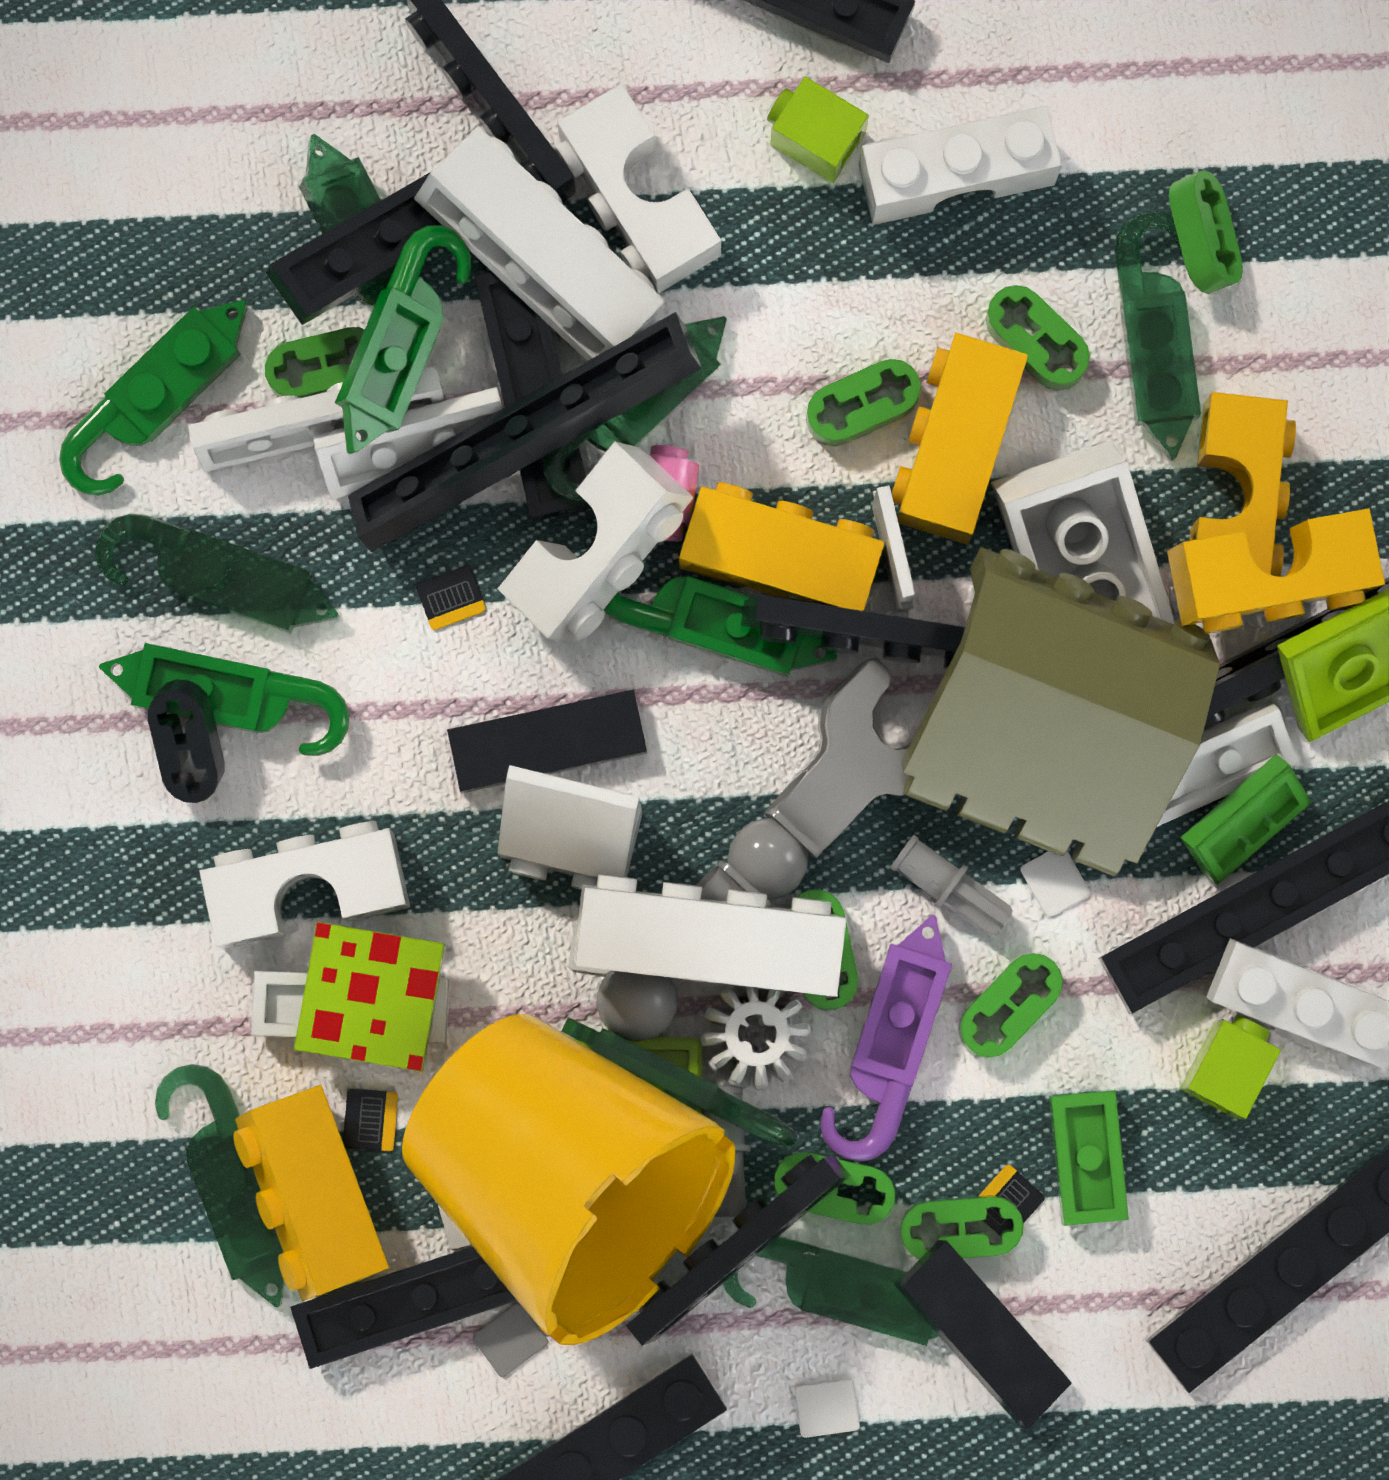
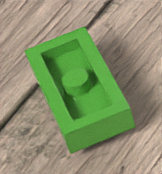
[1049,1090,1129,1226]

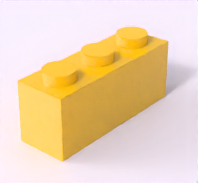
[891,332,1028,545]
[679,482,885,611]
[233,1084,389,1302]

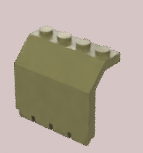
[902,547,1220,876]

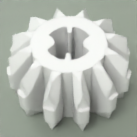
[700,986,811,1090]

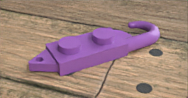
[820,915,952,1162]

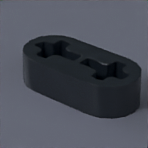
[148,679,225,803]

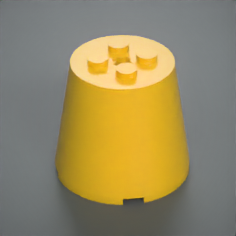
[402,1014,735,1345]

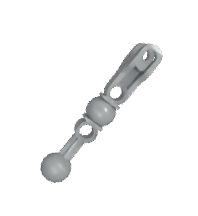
[596,657,911,1042]

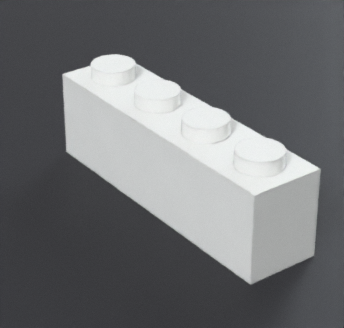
[414,125,665,361]
[573,874,847,997]

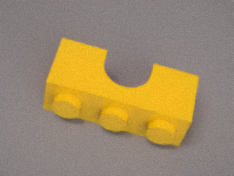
[1189,392,1296,577]
[1167,508,1385,634]

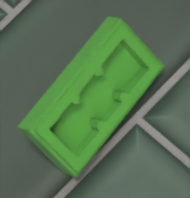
[1180,754,1312,885]

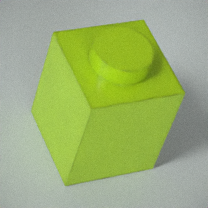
[767,76,869,184]
[1180,1015,1281,1119]

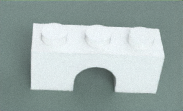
[554,83,721,294]
[859,105,1062,225]
[498,441,694,643]
[199,821,410,949]

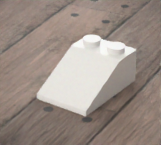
[991,440,1175,624]
[497,765,642,890]

